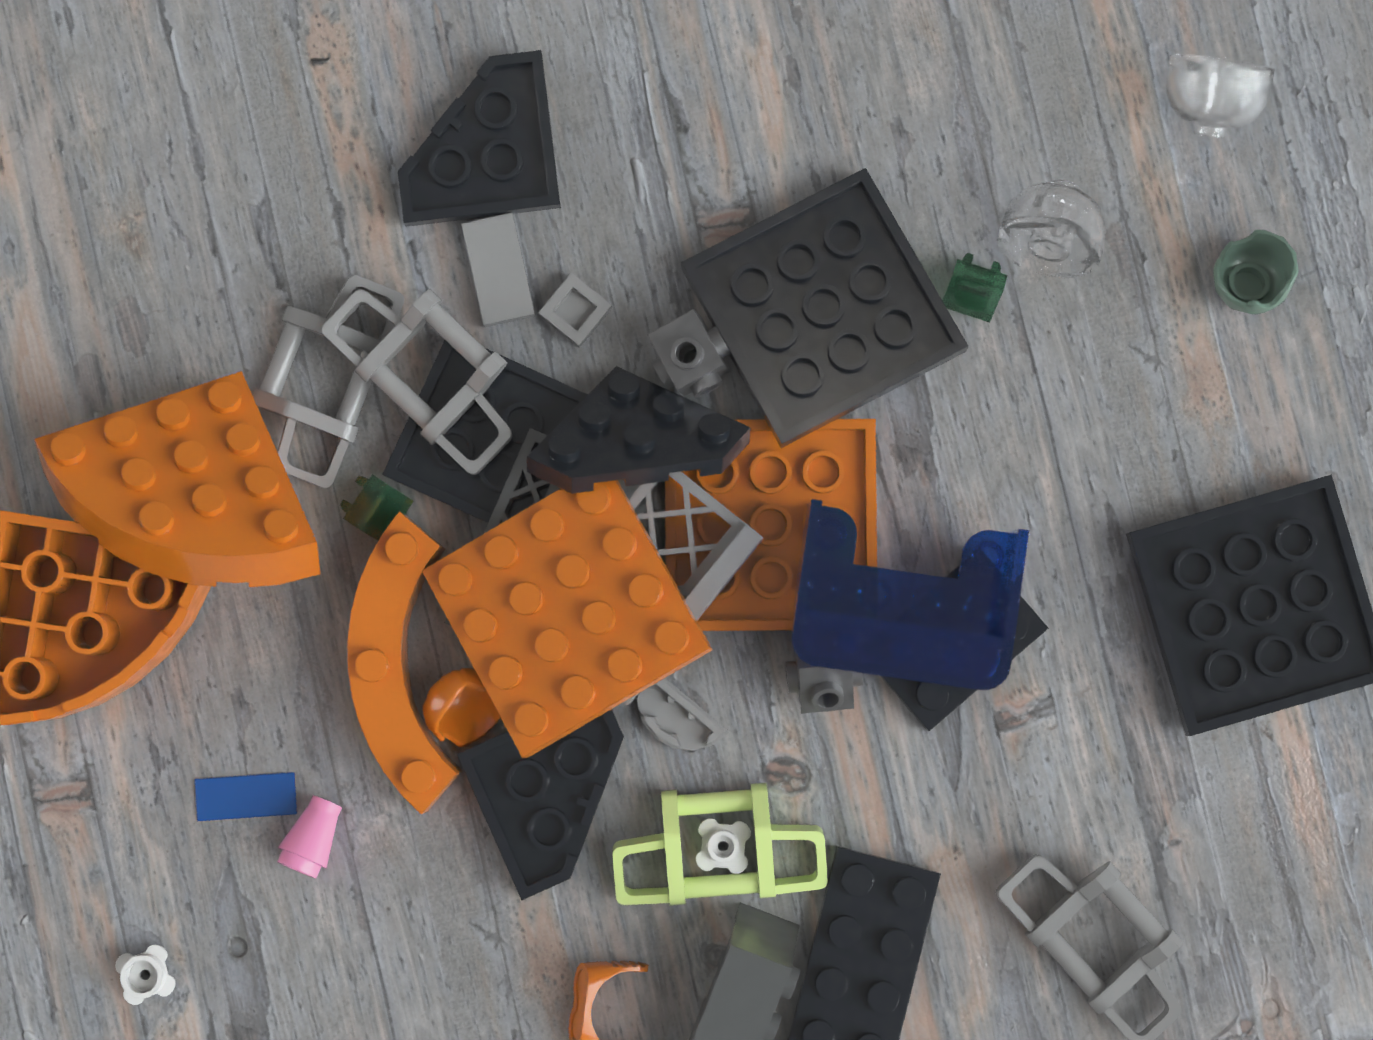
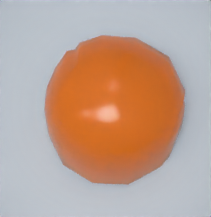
[422,668,501,747]

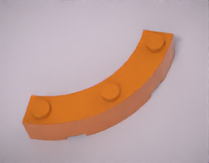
[347,511,462,815]

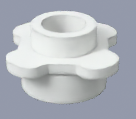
[696,818,751,874]
[115,944,176,1005]

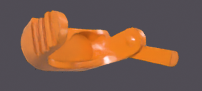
[568,961,649,1040]

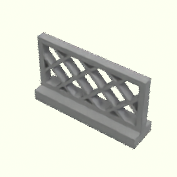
[623,472,763,705]

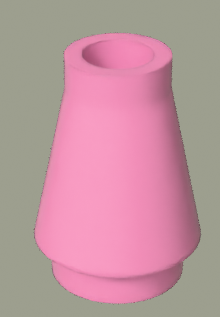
[277,795,342,879]

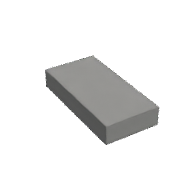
[461,213,535,327]

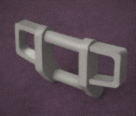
[252,275,404,488]
[322,289,512,475]
[996,854,1184,1040]

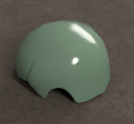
[1213,230,1298,314]

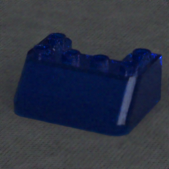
[791,499,1029,690]

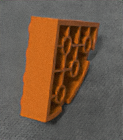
[34,371,320,587]
[0,510,211,725]

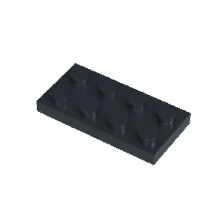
[788,846,941,1040]

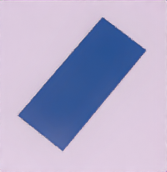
[195,772,297,821]

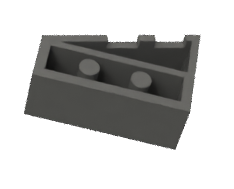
[689,902,801,1040]

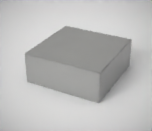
[538,272,612,348]

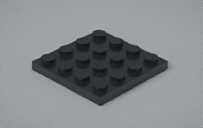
[681,168,968,448]
[1126,474,1373,736]

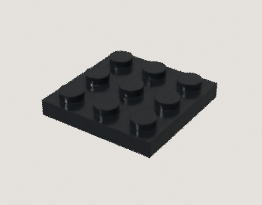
[382,340,588,523]

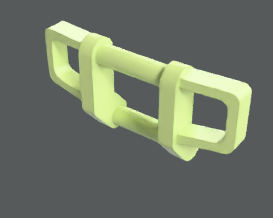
[612,783,828,905]

